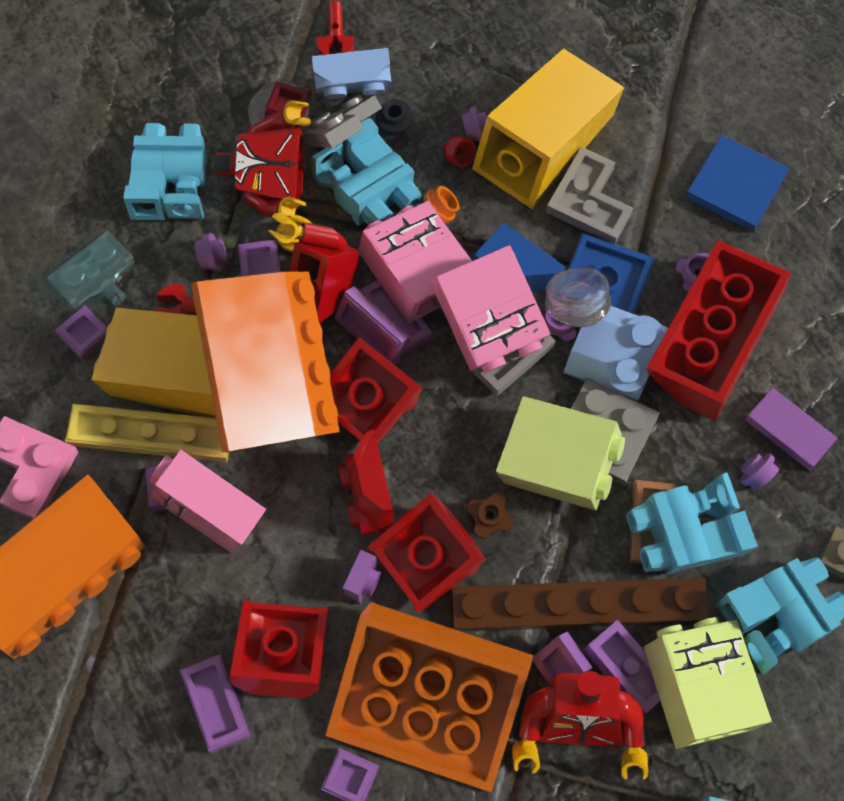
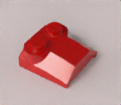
[330,337,424,444]
[338,429,394,536]
[367,493,486,613]
[230,600,328,698]

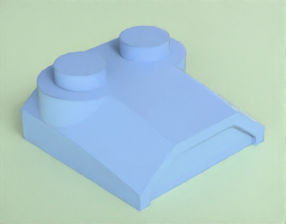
[312,48,392,100]
[563,300,668,402]

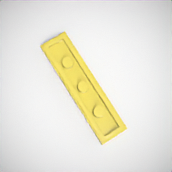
[65,404,229,462]

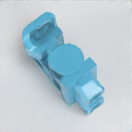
[311,117,422,227]
[123,123,208,220]
[626,473,758,575]
[716,557,844,675]

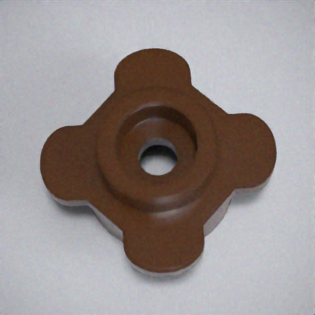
[467,493,514,539]

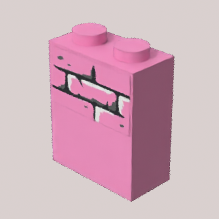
[358,201,472,324]
[431,245,550,374]
[149,449,266,553]

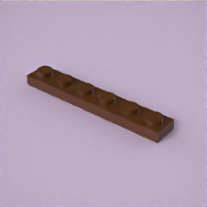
[452,578,709,632]

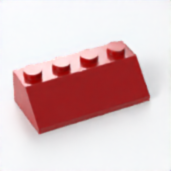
[646,240,791,422]

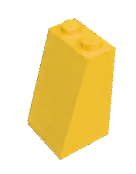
[472,48,624,210]
[91,308,216,418]

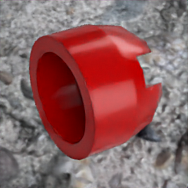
[443,135,476,168]

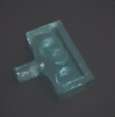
[47,230,135,309]

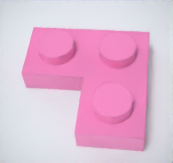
[0,416,78,520]

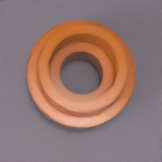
[424,186,460,223]

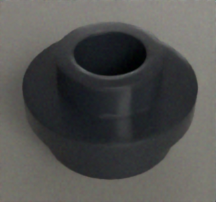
[376,99,413,136]

